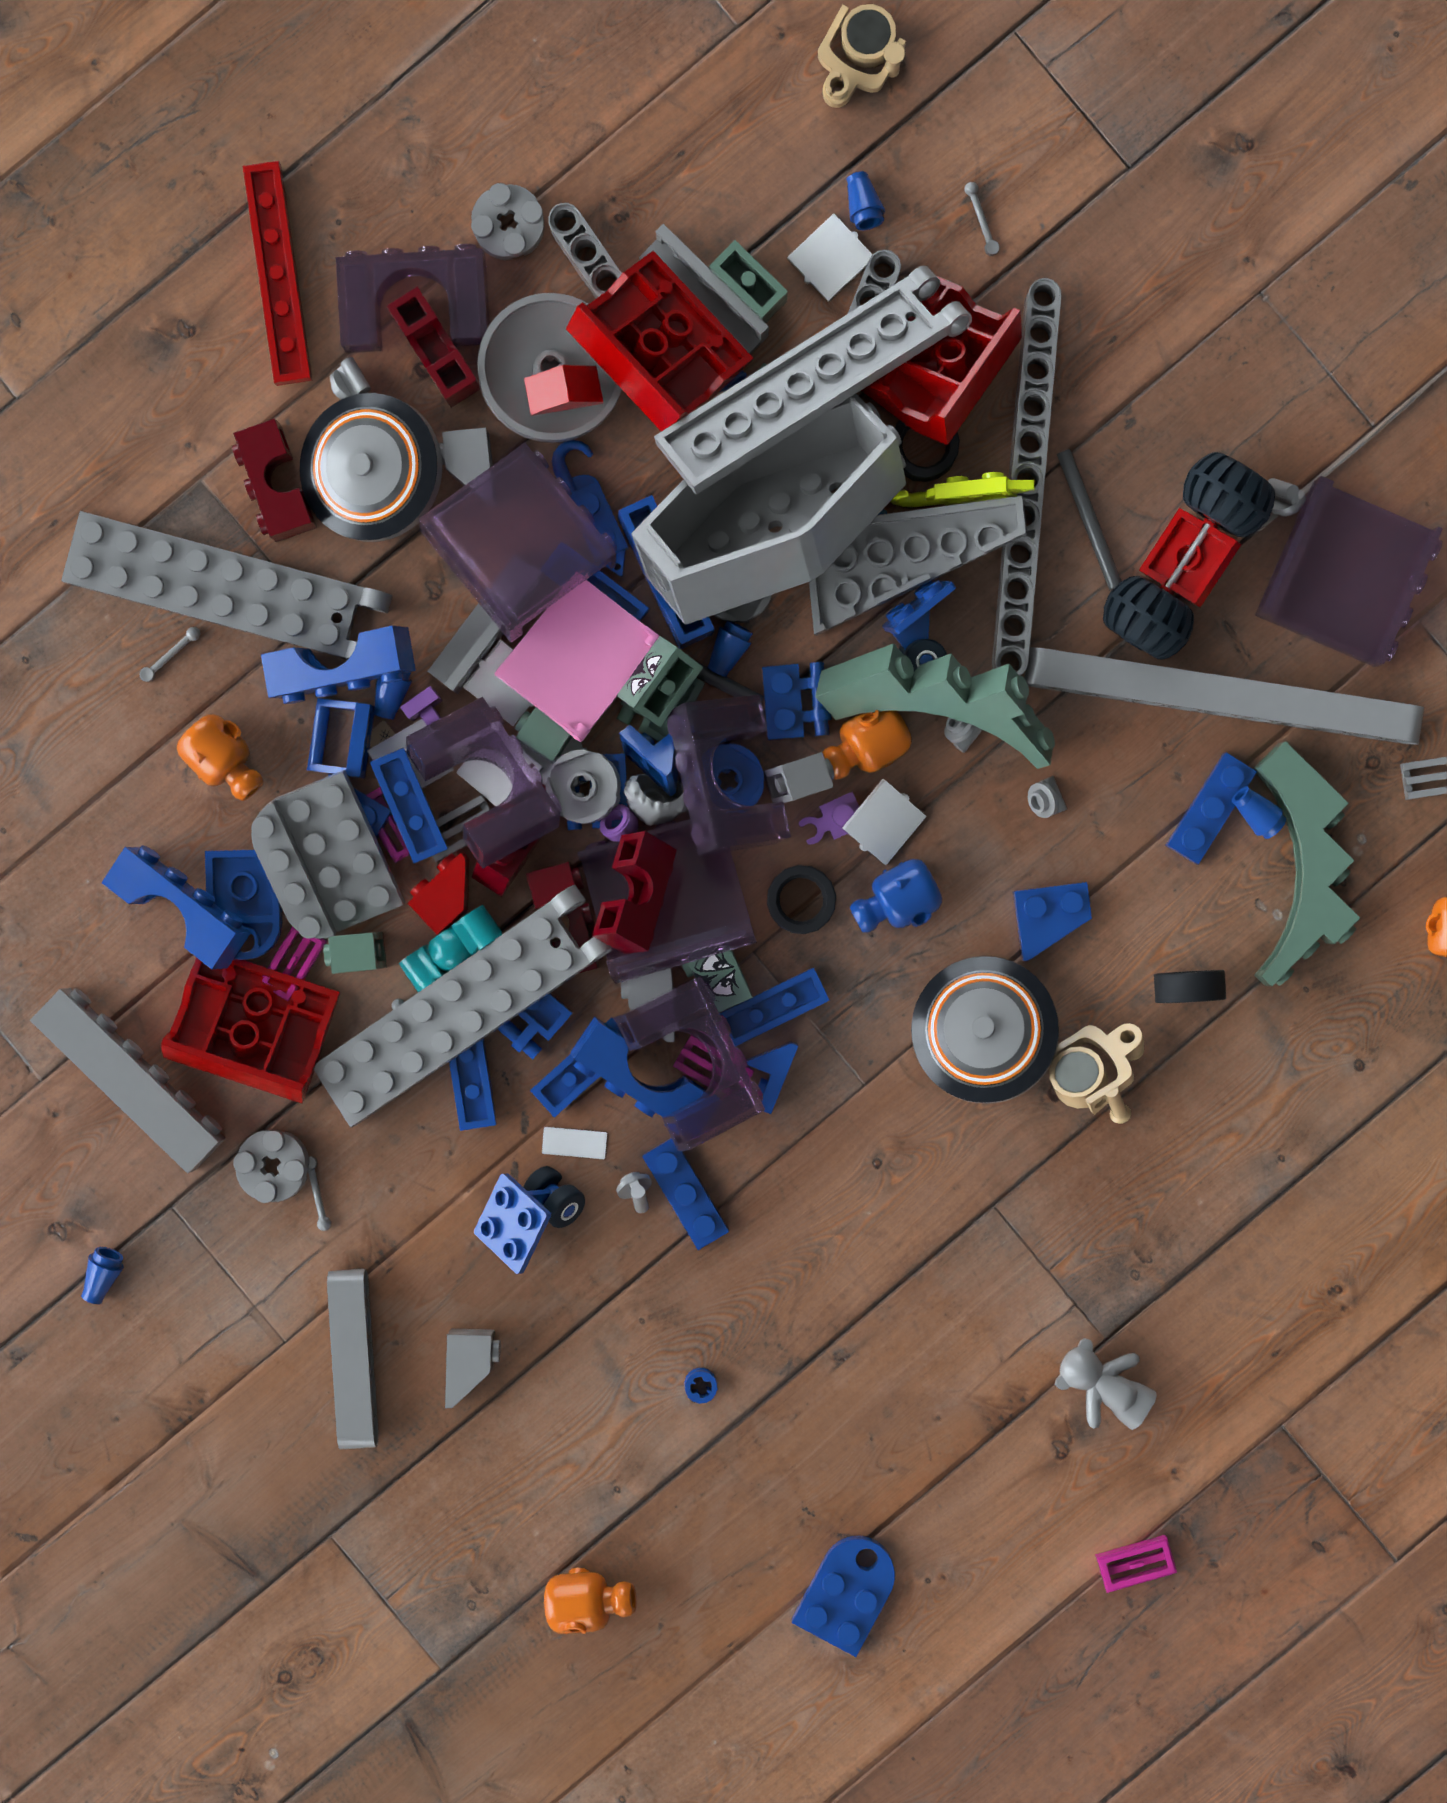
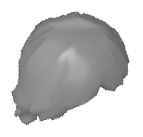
[624,774,692,826]

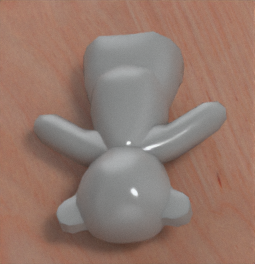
[1055,1338,1157,1430]

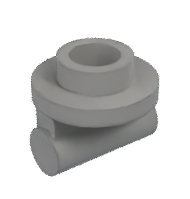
[330,357,371,399]
[1268,478,1306,516]
[944,718,982,753]
[1028,776,1067,818]
[616,1172,652,1213]

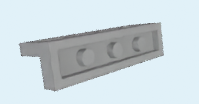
[639,224,769,355]
[427,555,545,694]

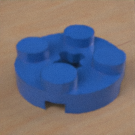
[692,744,764,817]

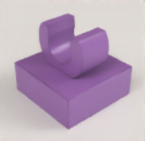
[401,686,444,730]

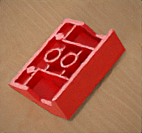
[566,251,754,431]
[861,276,1022,445]
[161,957,340,1104]

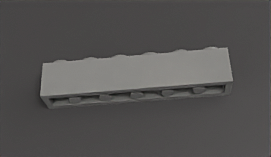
[30,988,226,1174]

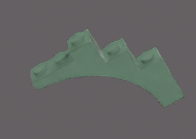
[815,643,1055,769]
[1253,741,1360,986]

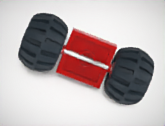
[1103,452,1275,660]

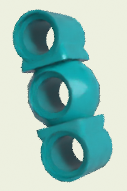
[398,905,503,992]

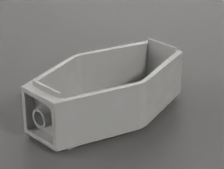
[631,394,906,625]

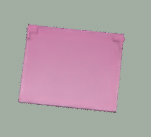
[494,572,660,742]

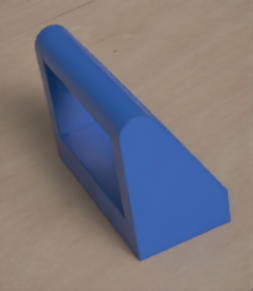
[307,698,375,779]

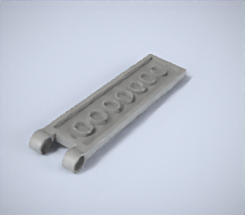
[654,266,972,495]
[61,511,393,659]
[314,885,614,1128]

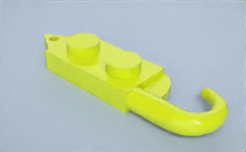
[890,472,1035,507]

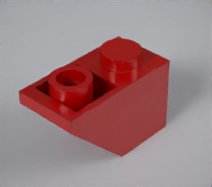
[407,853,469,935]

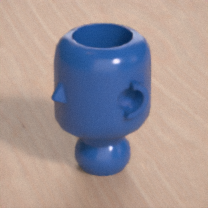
[850,859,943,933]

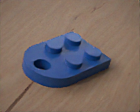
[205,850,282,960]
[791,1536,895,1657]

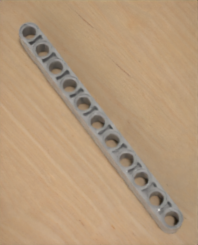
[992,278,1061,676]
[1024,647,1424,745]

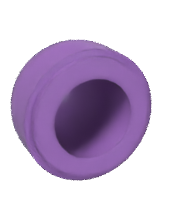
[600,804,638,843]

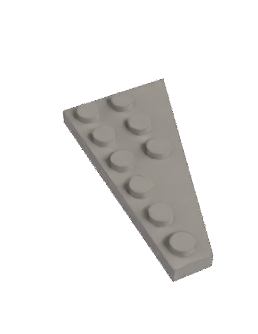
[809,496,1027,636]

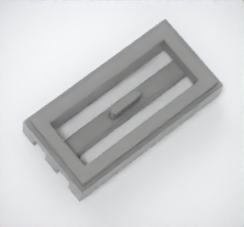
[1400,757,1447,800]
[432,795,500,862]

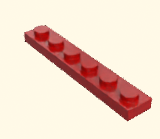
[242,161,313,386]

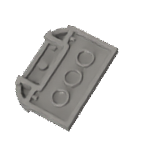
[251,769,405,939]

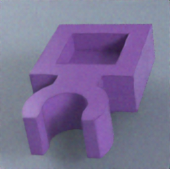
[798,792,859,845]

